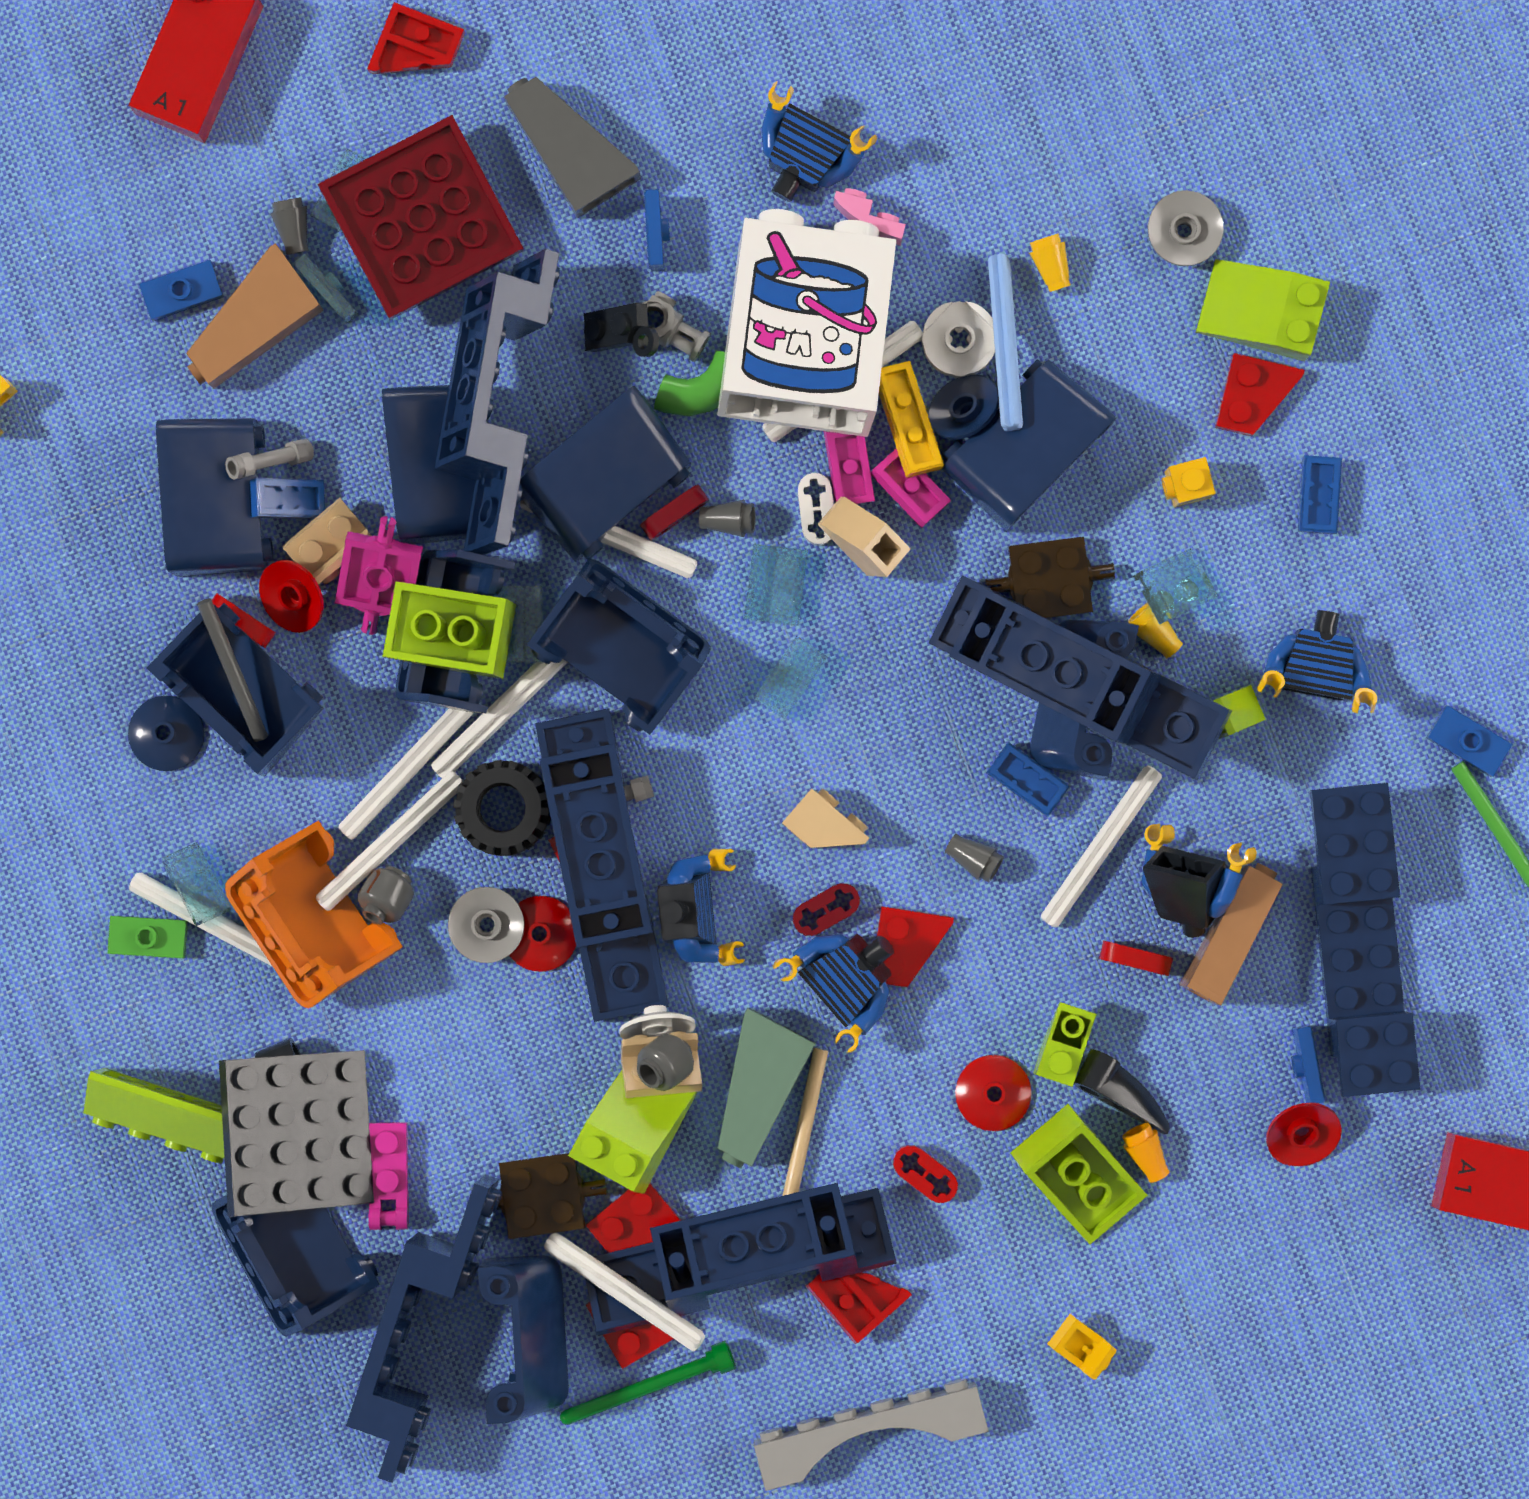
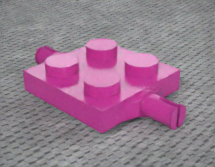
[335,516,423,635]

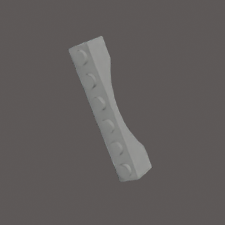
[754,1378,989,1491]

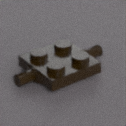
[985,537,1115,618]
[497,1153,608,1239]

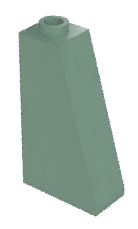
[718,1007,815,1168]

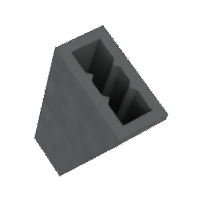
[504,77,641,218]

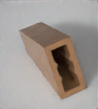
[186,243,324,389]
[1179,863,1283,1006]

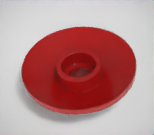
[259,560,324,633]
[509,896,576,972]
[955,1055,1031,1131]
[1266,1103,1342,1166]

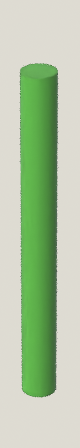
[1451,761,1529,888]

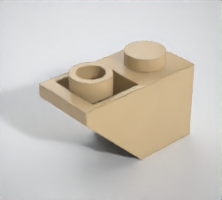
[818,497,910,577]
[782,788,869,848]

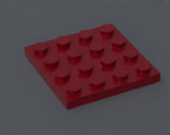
[318,115,524,320]

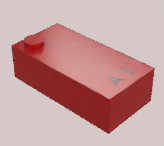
[128,0,264,143]
[1431,1132,1529,1230]

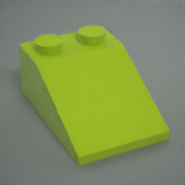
[1195,259,1330,362]
[382,581,516,679]
[568,1070,697,1194]
[1010,1104,1148,1245]

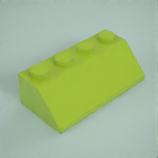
[83,1068,225,1164]

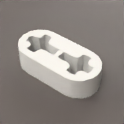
[798,473,834,546]

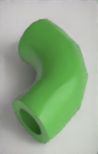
[654,351,725,417]

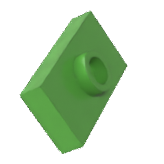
[107,916,188,958]

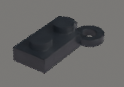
[584,303,659,357]

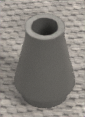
[270,197,309,255]
[699,499,756,537]
[945,833,1004,883]

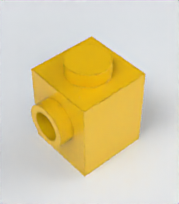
[1161,457,1216,508]

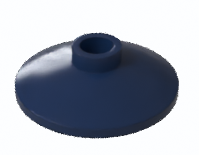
[928,374,999,439]
[128,696,204,771]

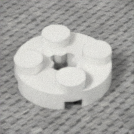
[921,301,995,378]

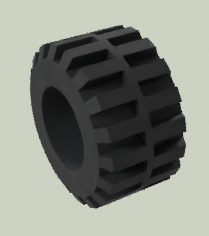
[453,760,551,856]

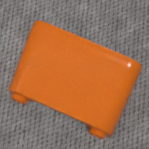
[225,820,403,1008]

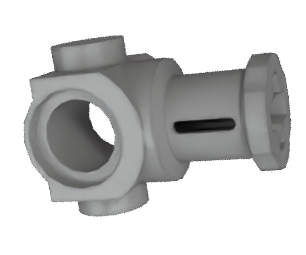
[642,291,711,362]

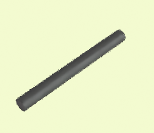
[197,598,268,742]

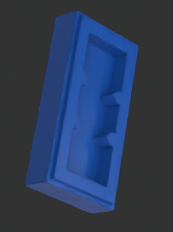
[644,189,670,272]
[139,260,224,321]
[1298,455,1342,534]
[250,478,325,519]
[1426,705,1513,777]
[986,742,1070,817]
[1291,1025,1326,1103]

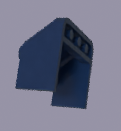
[395,549,515,714]

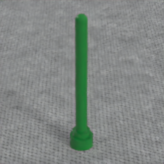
[560,1340,736,1425]

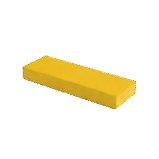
[879,361,944,478]

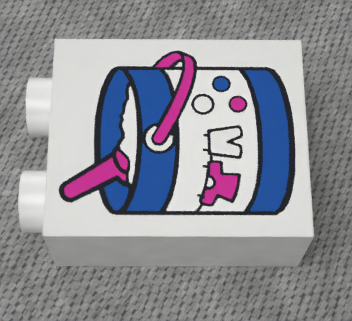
[717,209,896,437]

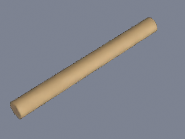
[783,1048,828,1196]

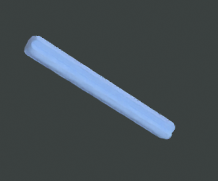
[988,253,1023,431]

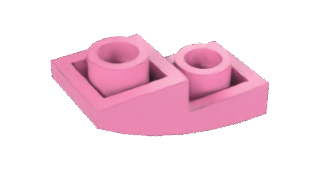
[834,188,906,246]

